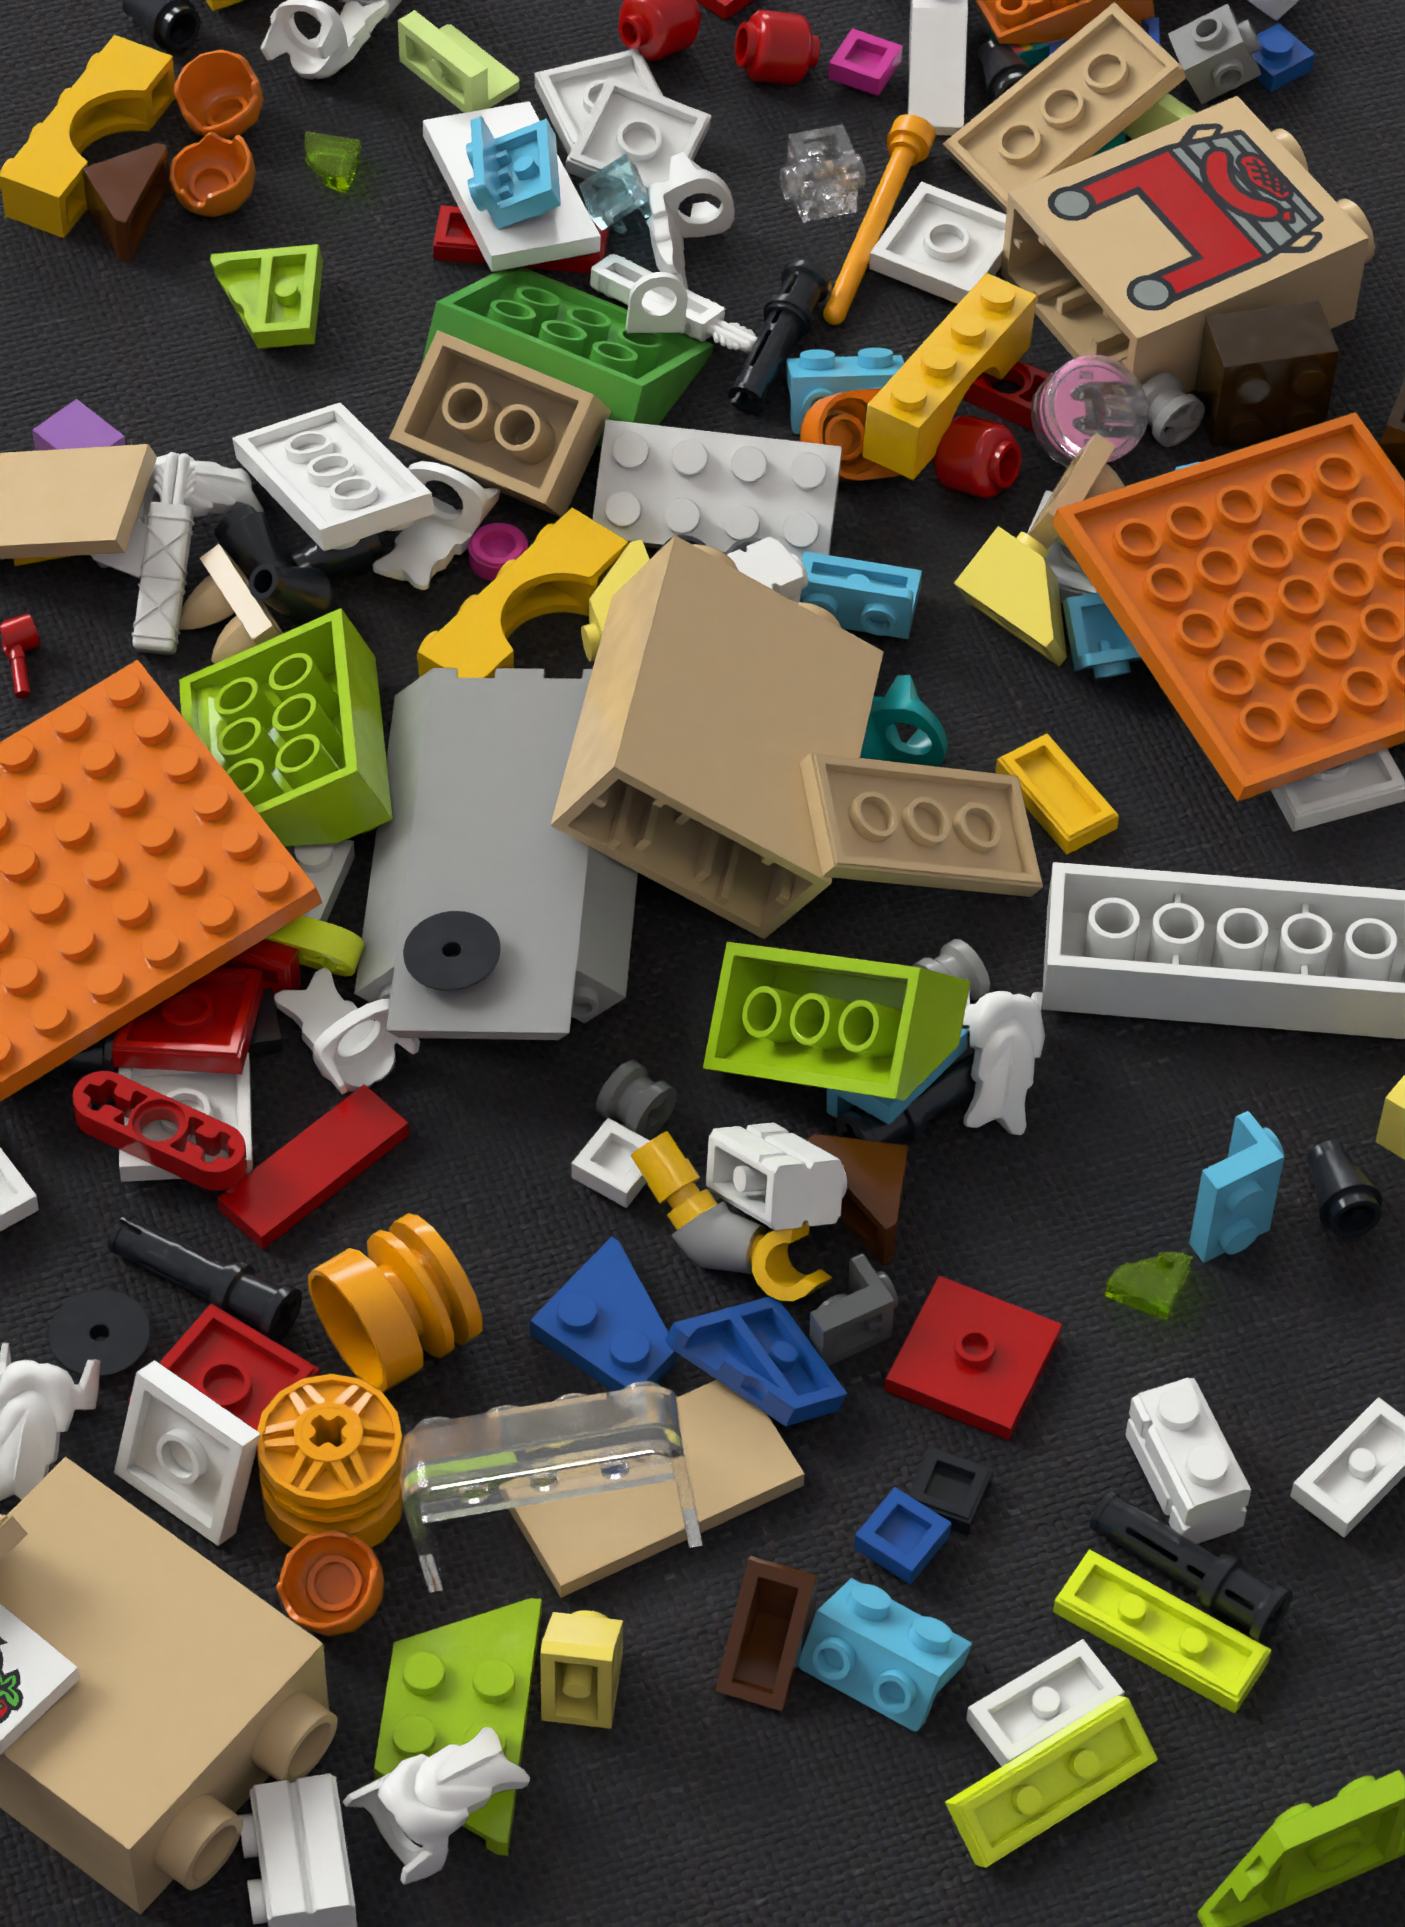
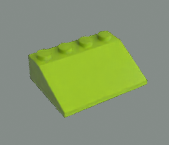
[179,608,393,847]

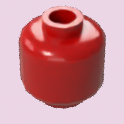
[618,0,701,62]
[735,10,820,86]
[931,415,1022,498]

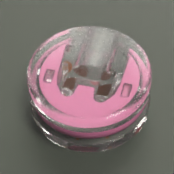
[1031,355,1148,468]

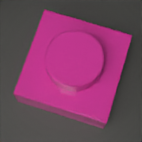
[828,28,902,96]

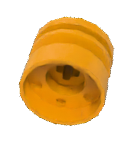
[308,1213,483,1393]
[257,1374,406,1548]

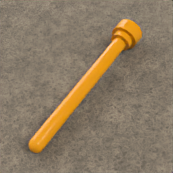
[823,114,936,325]

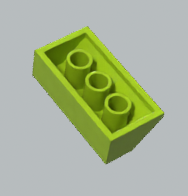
[703,942,971,1101]

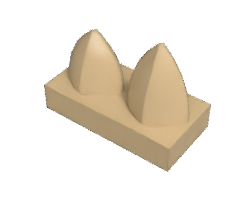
[1028,432,1125,550]
[179,544,283,664]

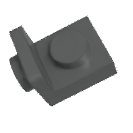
[809,1254,898,1366]

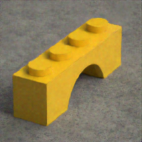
[0,35,175,238]
[862,273,1037,480]
[417,508,628,678]

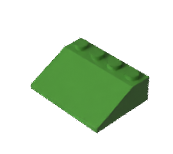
[421,267,714,448]

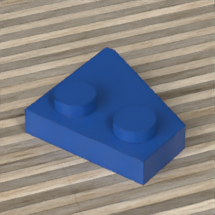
[530,1236,677,1407]
[665,1296,848,1426]

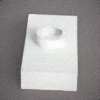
[1290,1397,1405,1537]
[966,1639,1124,1767]

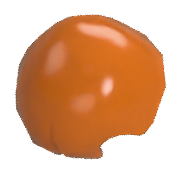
[174,49,264,139]
[169,132,256,217]
[277,1529,384,1637]

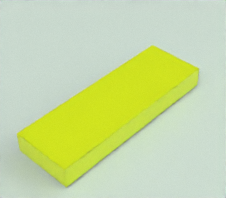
[1053,1549,1272,1714]
[945,1695,1158,1868]

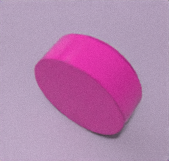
[468,523,528,581]

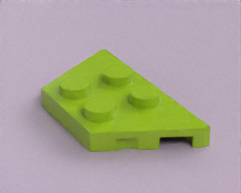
[374,1598,542,1856]
[1197,1770,1405,1927]

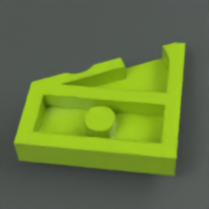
[210,244,323,349]

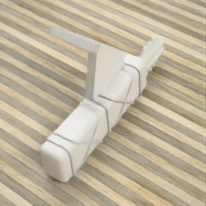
[590,254,757,353]
[91,452,198,655]

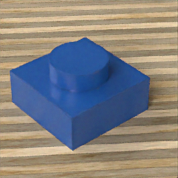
[1253,23,1315,92]
[854,1487,951,1585]

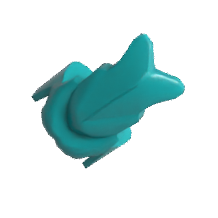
[860,675,948,767]

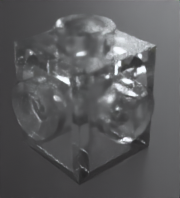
[780,124,865,222]

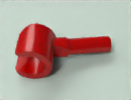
[0,613,40,699]

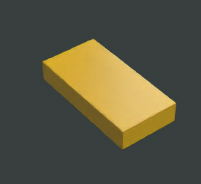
[996,734,1119,855]

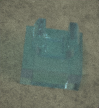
[579,154,652,233]

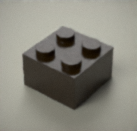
[1194,300,1339,448]

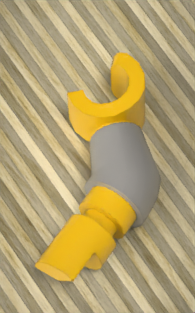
[630,1131,832,1301]

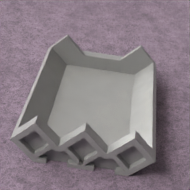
[354,668,638,1040]

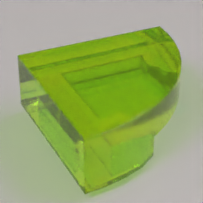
[304,131,361,193]
[1105,1251,1193,1320]

